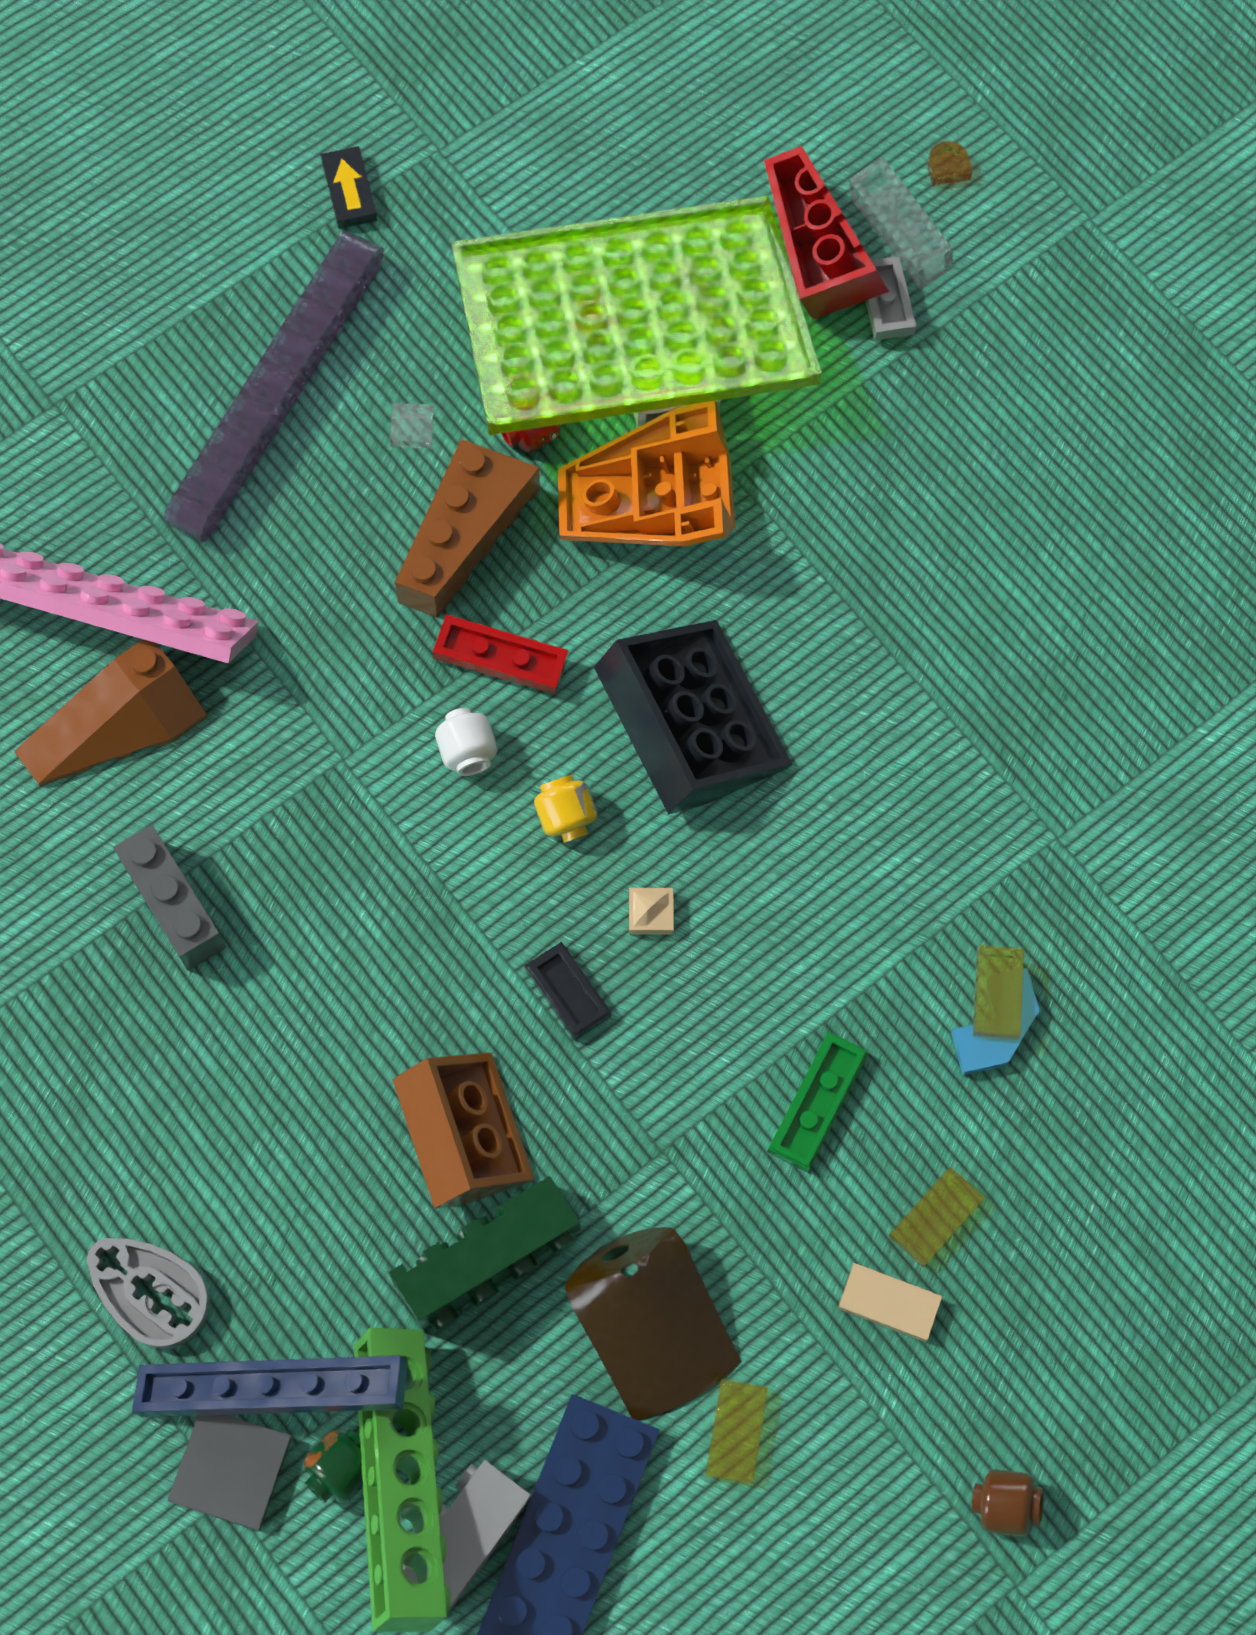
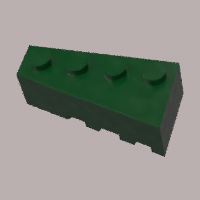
[388,1176,580,1333]

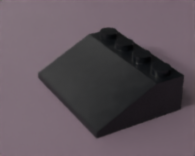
[594,620,792,815]

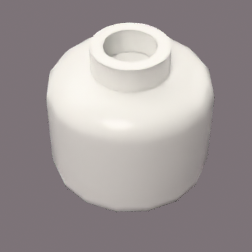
[435,708,498,776]

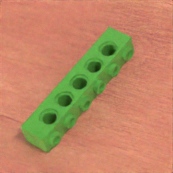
[354,1327,451,1632]

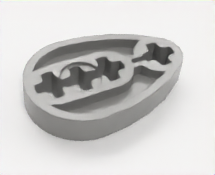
[87,1238,210,1349]

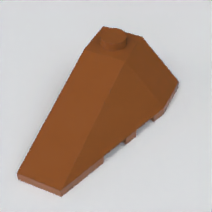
[14,639,208,786]

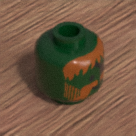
[304,1429,363,1504]

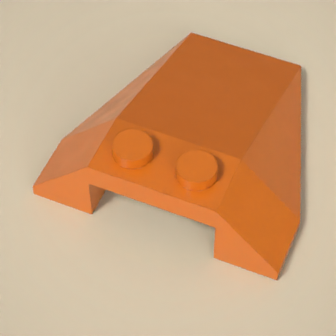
[558,398,736,547]

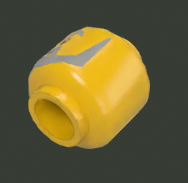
[534,775,598,843]

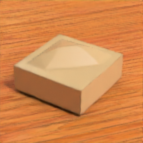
[629,888,674,935]

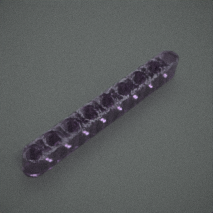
[164,231,384,542]

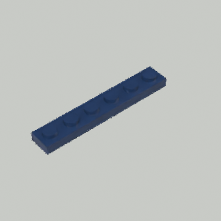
[132,1355,408,1417]

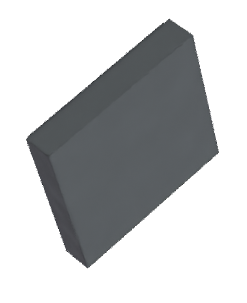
[167,1415,292,1531]

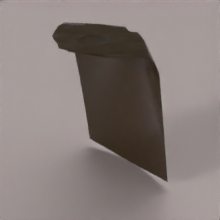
[565,1227,741,1421]

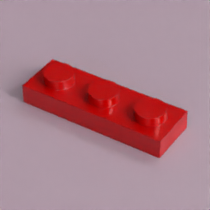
[433,614,569,695]

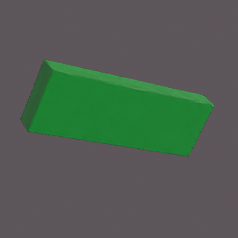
[767,1031,869,1173]

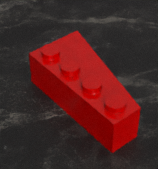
[764,146,889,320]

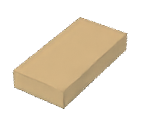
[837,1263,942,1342]

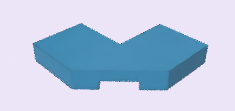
[951,968,1039,1075]

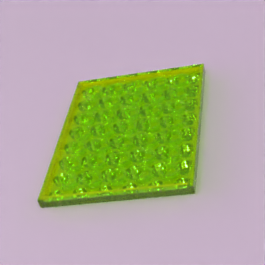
[451,195,821,435]

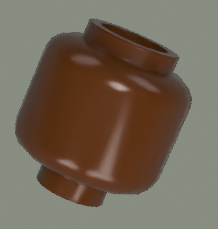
[972,1469,1044,1537]

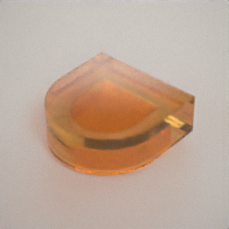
[927,141,972,186]

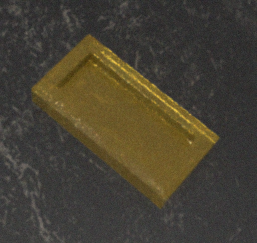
[973,945,1024,1040]
[889,1167,985,1267]
[705,1379,768,1485]

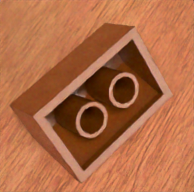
[392,1052,535,1209]

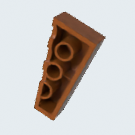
[395,439,540,617]

